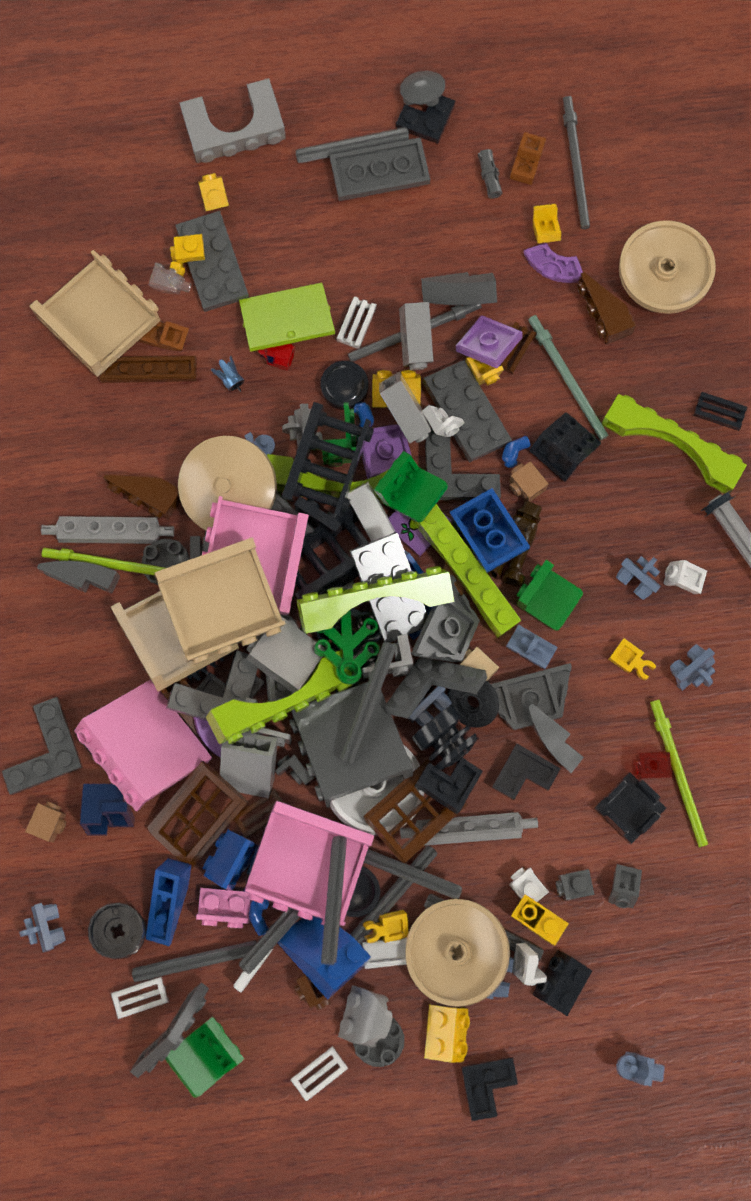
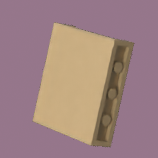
[30,250,161,377]
[155,537,285,664]
[111,591,239,692]

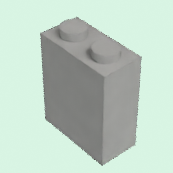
[399,302,433,370]
[379,371,431,443]
[246,617,326,693]
[220,732,278,798]

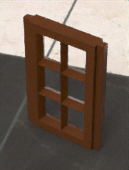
[363,759,468,863]
[147,761,248,869]

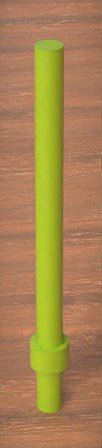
[42,548,166,576]
[650,700,709,847]

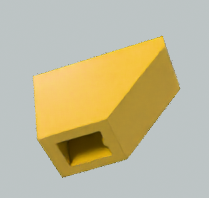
[511,894,569,946]

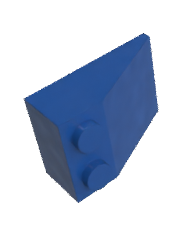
[450,488,530,572]
[203,830,257,890]
[278,916,371,1000]

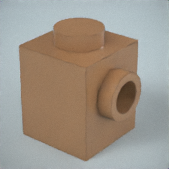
[509,461,548,502]
[25,801,67,843]

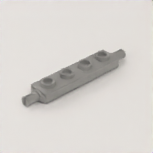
[41,516,175,544]
[400,812,538,846]

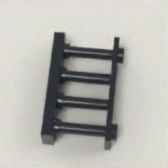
[282,402,374,518]
[295,505,369,600]

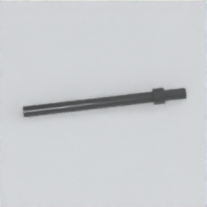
[563,96,590,229]
[348,304,482,362]

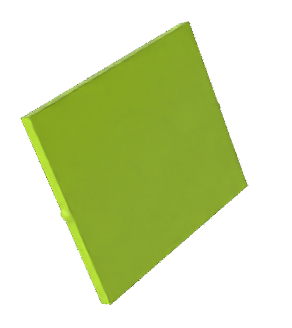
[239,283,335,352]

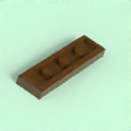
[100,356,197,383]

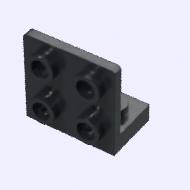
[529,412,601,482]

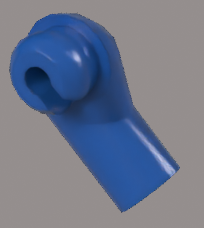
[353,402,374,427]
[502,436,530,468]
[249,899,269,936]

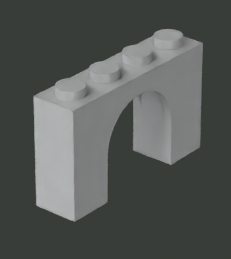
[180,79,286,163]

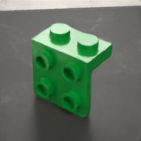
[322,402,356,467]
[374,451,448,523]
[516,560,583,631]
[165,1017,244,1098]

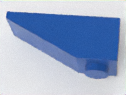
[146,858,192,946]

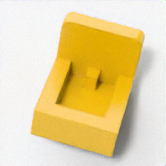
[198,173,229,211]
[533,204,561,243]
[170,234,205,268]
[465,357,504,385]

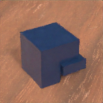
[80,784,135,836]

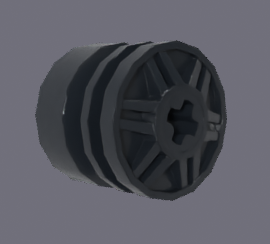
[412,705,479,770]
[88,903,146,960]

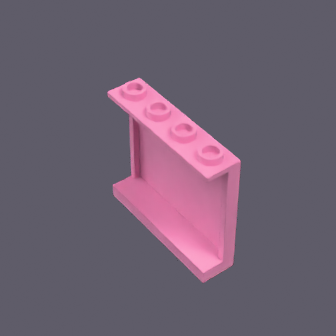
[202,496,308,616]
[74,680,212,812]
[243,801,374,926]

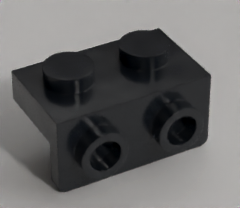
[533,950,592,1016]

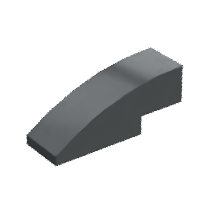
[421,272,497,305]
[37,561,121,594]
[524,700,584,773]

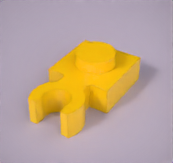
[608,638,656,681]
[363,910,409,943]

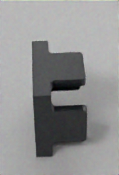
[594,772,666,844]

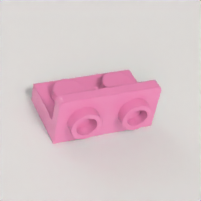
[196,888,252,928]

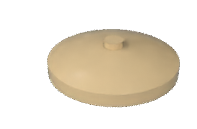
[619,221,715,314]
[178,436,277,531]
[405,899,510,1006]

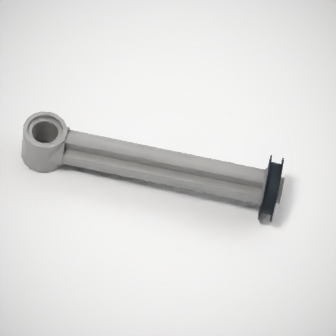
[701,490,751,568]

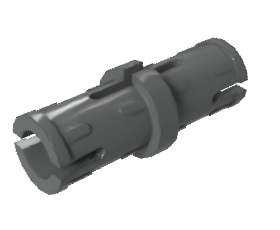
[478,149,503,199]

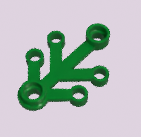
[314,589,379,685]

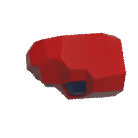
[258,343,296,371]

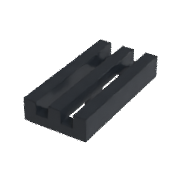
[693,392,748,431]

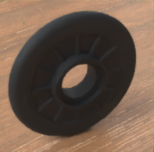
[447,681,499,728]

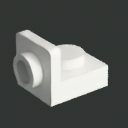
[422,405,464,437]
[664,560,707,594]
[509,867,549,902]
[512,943,547,986]

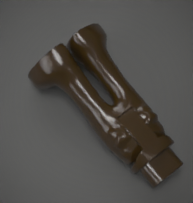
[486,501,542,587]

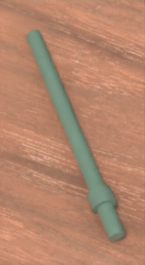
[528,315,609,441]

